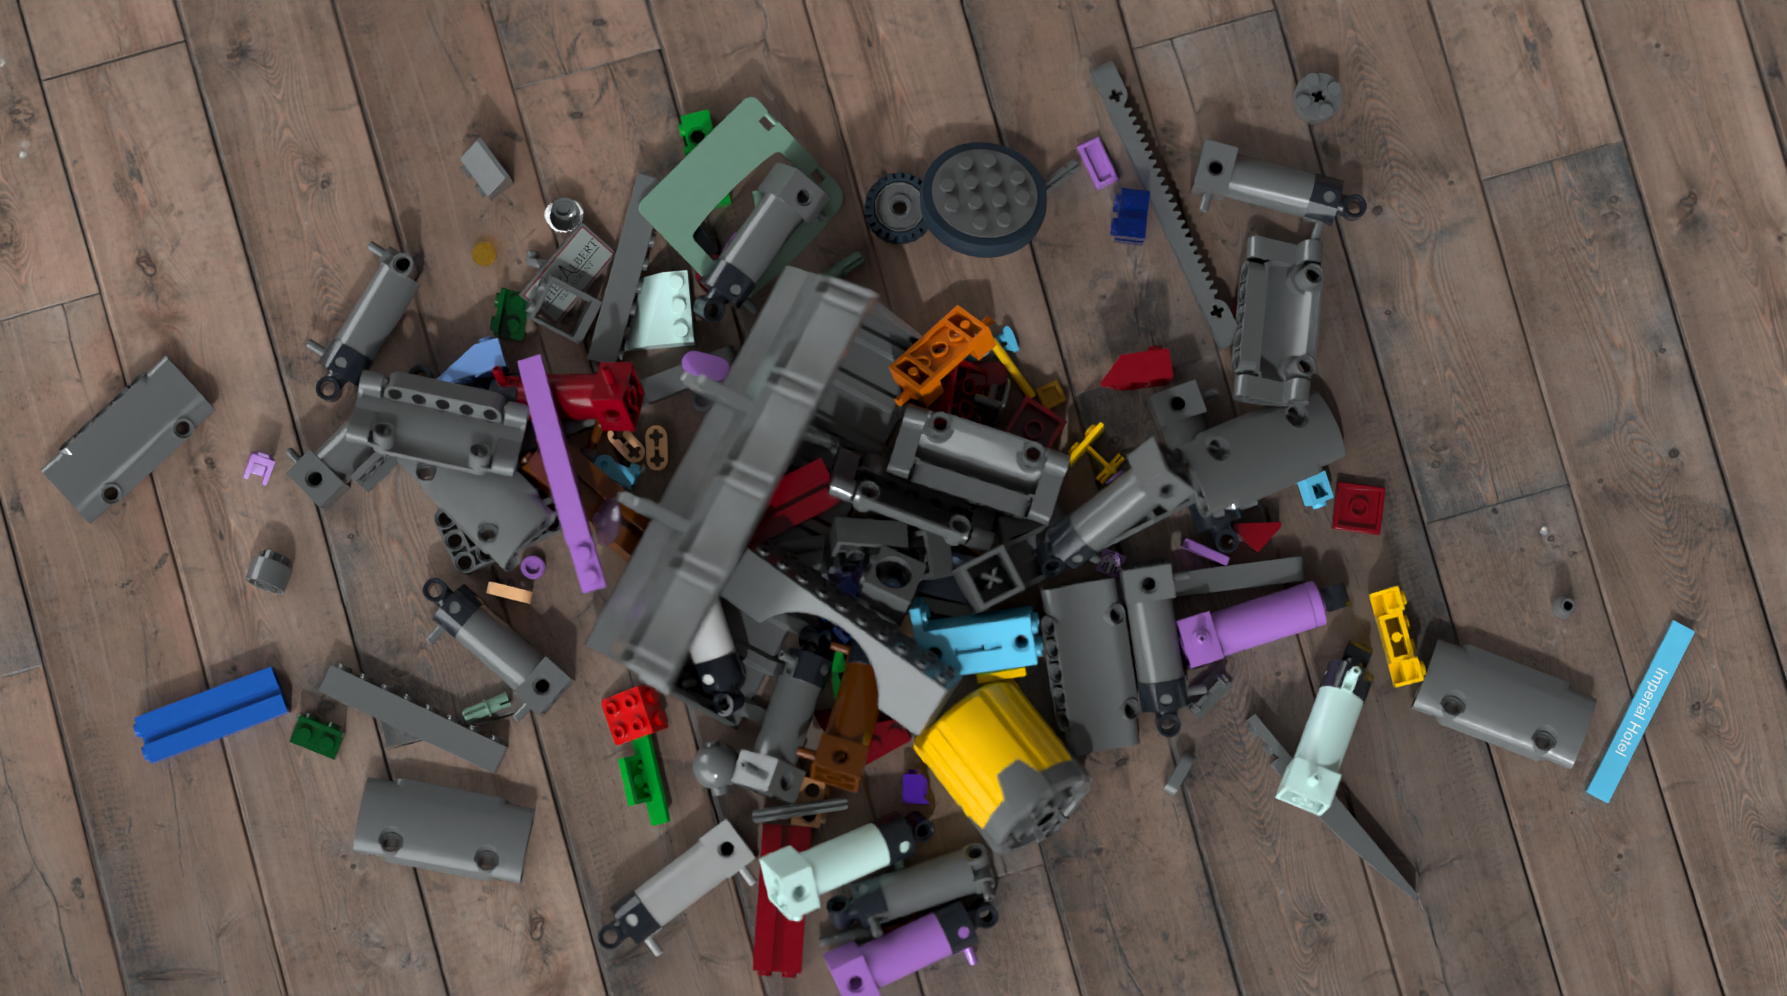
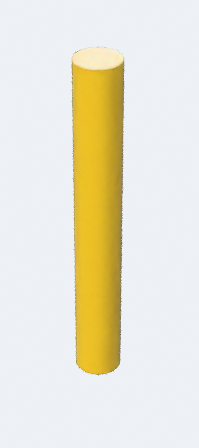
[992,336,1036,398]

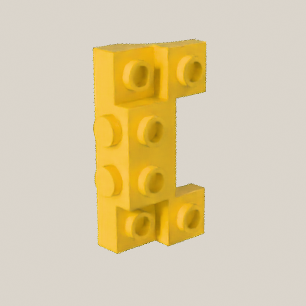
[1369,586,1426,688]

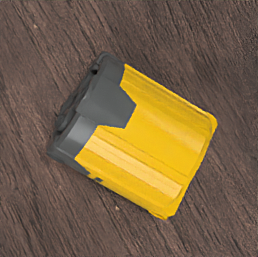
[912,678,1094,856]

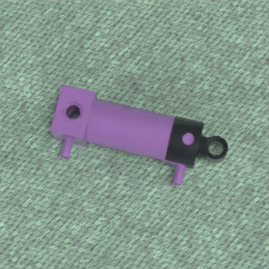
[823,898,999,996]

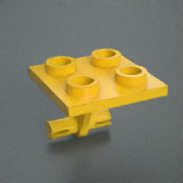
[1068,422,1125,485]

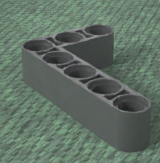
[434,509,563,575]

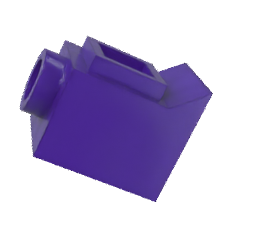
[902,769,930,804]

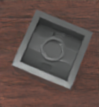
[855,545,927,626]

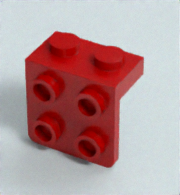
[601,684,669,745]

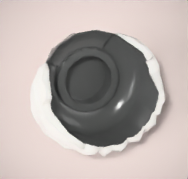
[544,196,584,233]

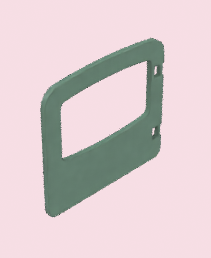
[638,97,843,298]

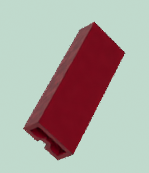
[741,458,843,554]
[752,824,812,978]

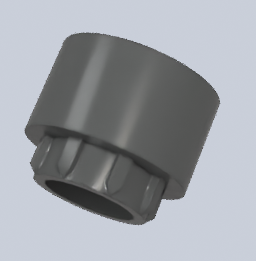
[245,550,293,594]

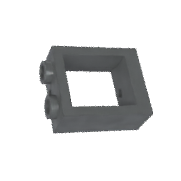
[525,274,602,345]

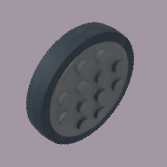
[920,142,1047,258]

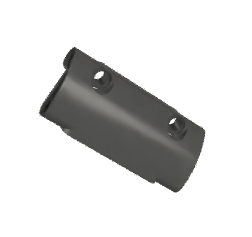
[1231,236,1324,406]
[1173,389,1345,517]
[886,403,1071,525]
[827,447,996,553]
[397,457,556,571]
[1411,638,1597,769]
[353,777,535,884]

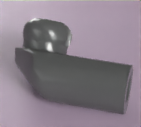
[525,251,549,270]

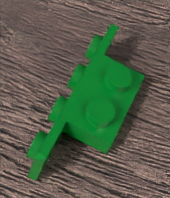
[618,734,670,826]

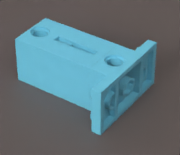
[910,597,1044,675]

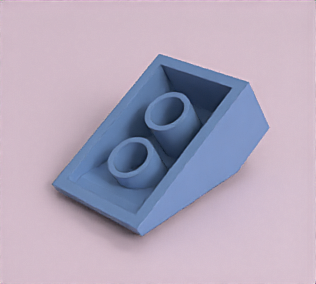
[437,336,510,385]

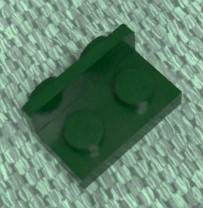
[490,287,528,342]
[289,712,346,760]

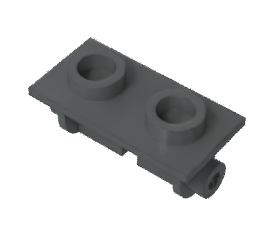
[1186,669,1233,720]

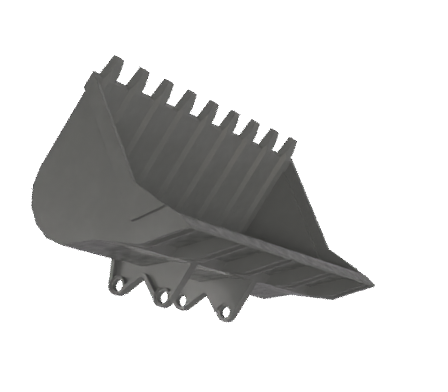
[584,265,938,730]

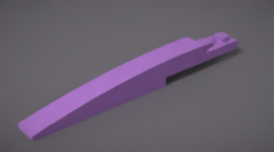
[517,354,608,594]

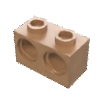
[791,777,830,828]

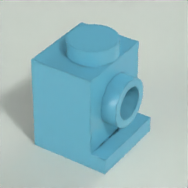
[1296,470,1334,509]

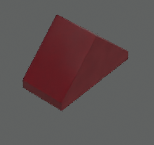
[1232,522,1282,553]

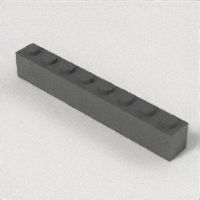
[587,173,661,363]
[319,663,509,774]

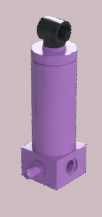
[1176,581,1351,670]

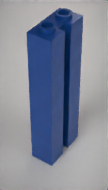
[133,667,291,764]

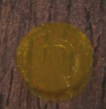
[472,242,497,267]

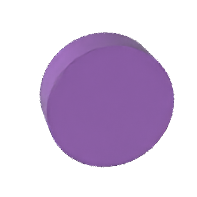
[521,555,546,579]

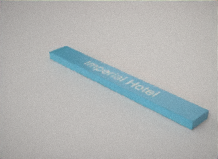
[1585,620,1695,803]

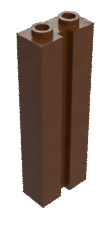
[518,439,650,562]

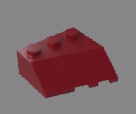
[1100,345,1173,392]
[928,359,993,430]
[814,709,911,765]

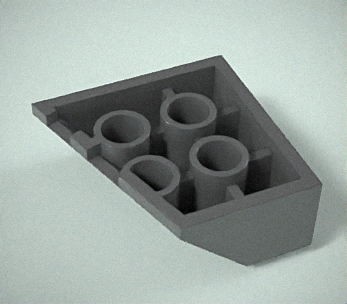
[821,516,908,579]

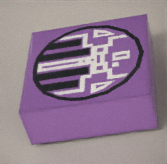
[1095,548,1127,579]

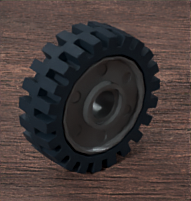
[864,172,929,245]

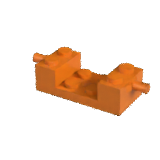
[889,305,996,407]

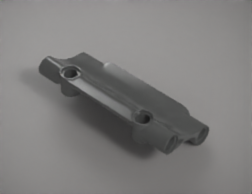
[40,355,216,524]
[346,369,530,477]
[1041,576,1140,757]

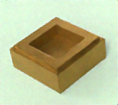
[1035,379,1067,410]

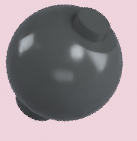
[692,740,739,796]

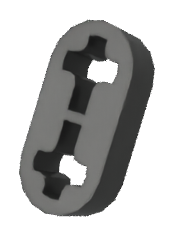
[1163,751,1196,796]

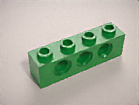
[678,109,732,210]

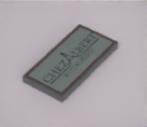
[519,222,616,326]

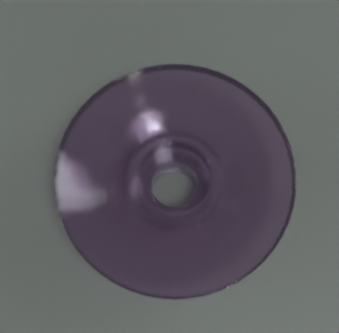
[592,498,621,547]

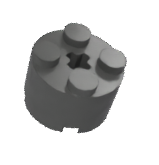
[1292,72,1342,125]

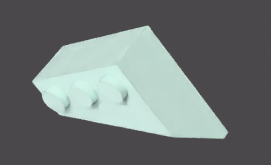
[624,270,695,352]

